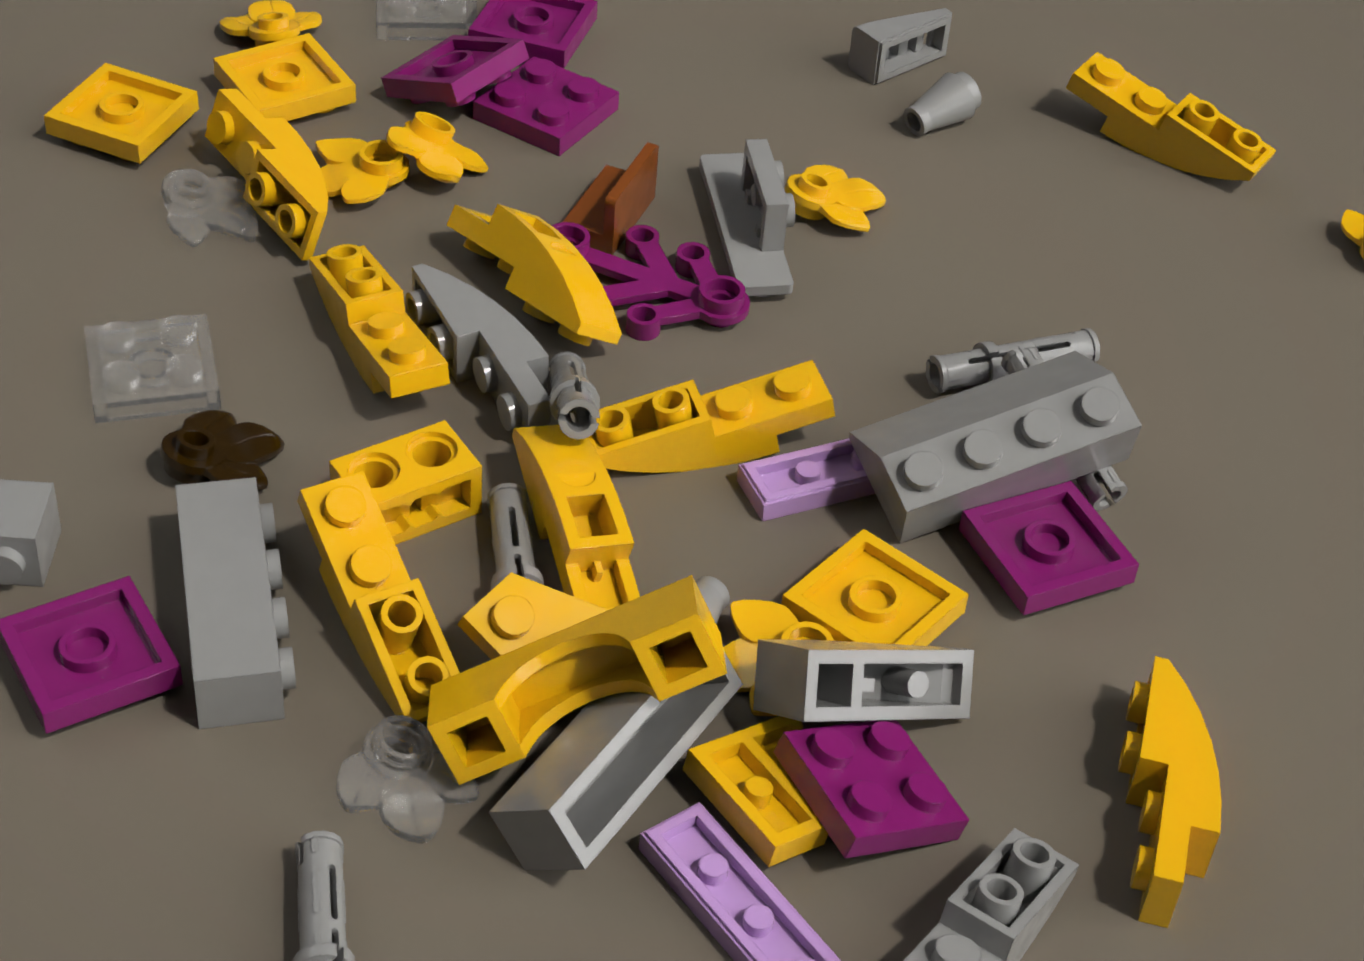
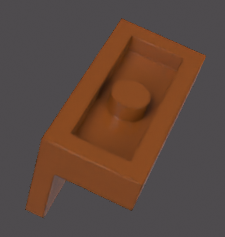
[563,142,659,255]

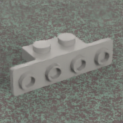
[699,139,795,297]

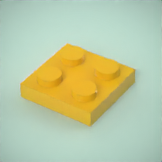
[213,33,356,121]
[44,63,199,164]
[781,529,969,646]

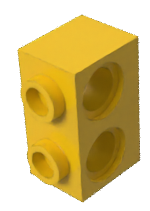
[329,420,482,545]

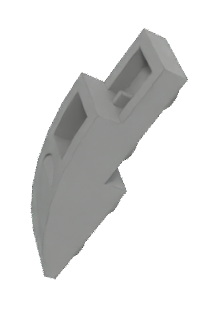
[405,264,551,431]
[903,828,1079,961]

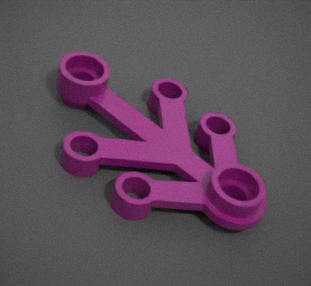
[552,222,750,341]

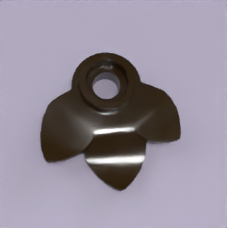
[160,410,285,490]

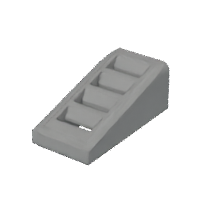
[848,8,952,85]

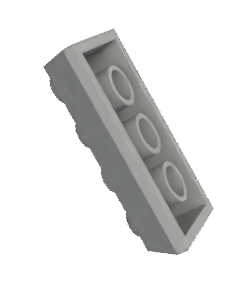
[849,351,1142,544]

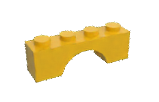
[427,575,727,785]

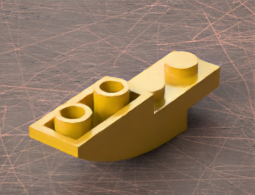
[1066,52,1277,181]
[205,89,328,261]
[447,203,622,346]
[308,244,450,399]
[587,360,835,473]
[512,424,640,610]
[297,471,460,728]
[1118,656,1222,928]

